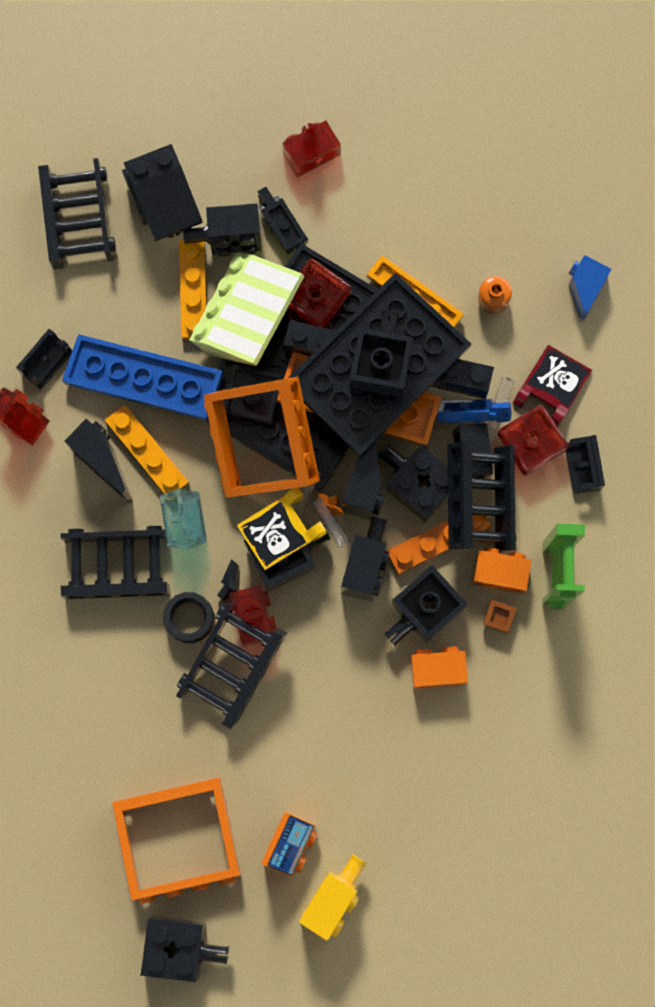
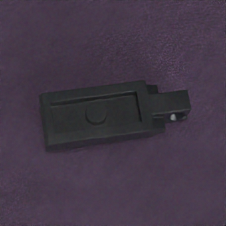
[257,186,308,255]

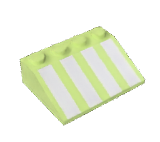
[189,253,304,366]

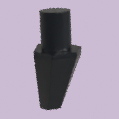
[217,559,239,601]

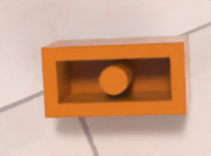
[472,547,532,594]
[410,646,468,689]

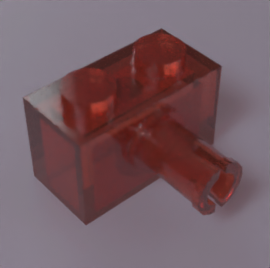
[282,120,341,178]
[0,387,50,446]
[230,585,277,647]

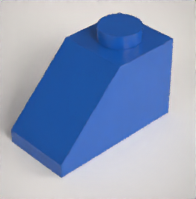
[569,255,611,319]

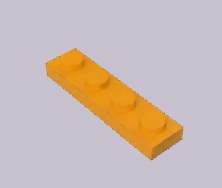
[179,240,207,340]
[367,255,464,328]
[105,404,189,500]

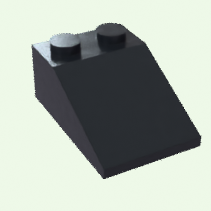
[123,144,203,242]
[64,419,133,503]
[342,442,384,521]

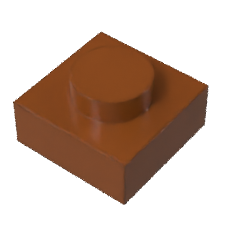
[482,599,517,634]

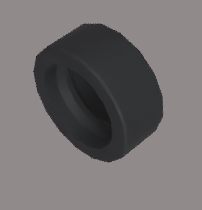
[163,592,215,643]

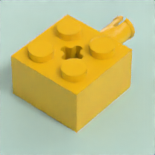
[299,854,367,941]

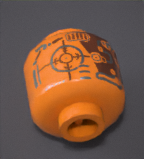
[478,276,512,314]

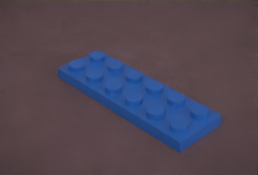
[62,334,224,422]

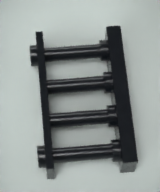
[38,158,117,270]
[447,441,516,552]
[60,526,170,600]
[176,601,288,729]

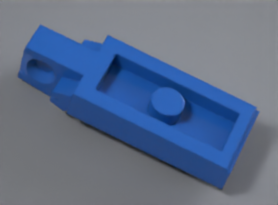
[437,399,512,424]

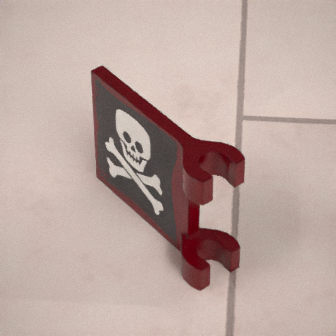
[513,345,592,428]

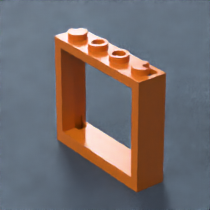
[204,377,320,498]
[112,778,241,904]

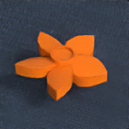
[314,493,344,523]

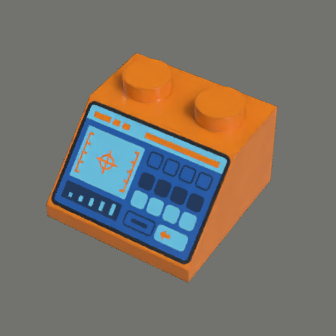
[261,812,318,877]

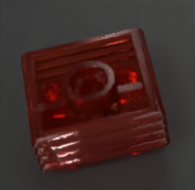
[288,258,351,328]
[497,404,569,476]

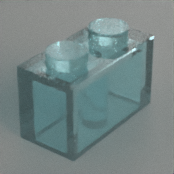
[160,489,207,549]

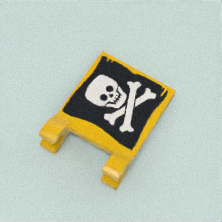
[237,488,326,570]

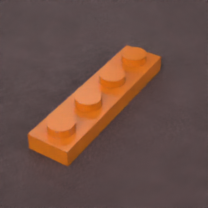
[387,504,491,575]

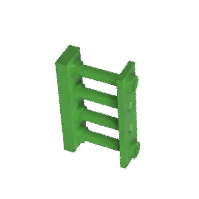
[542,524,585,609]

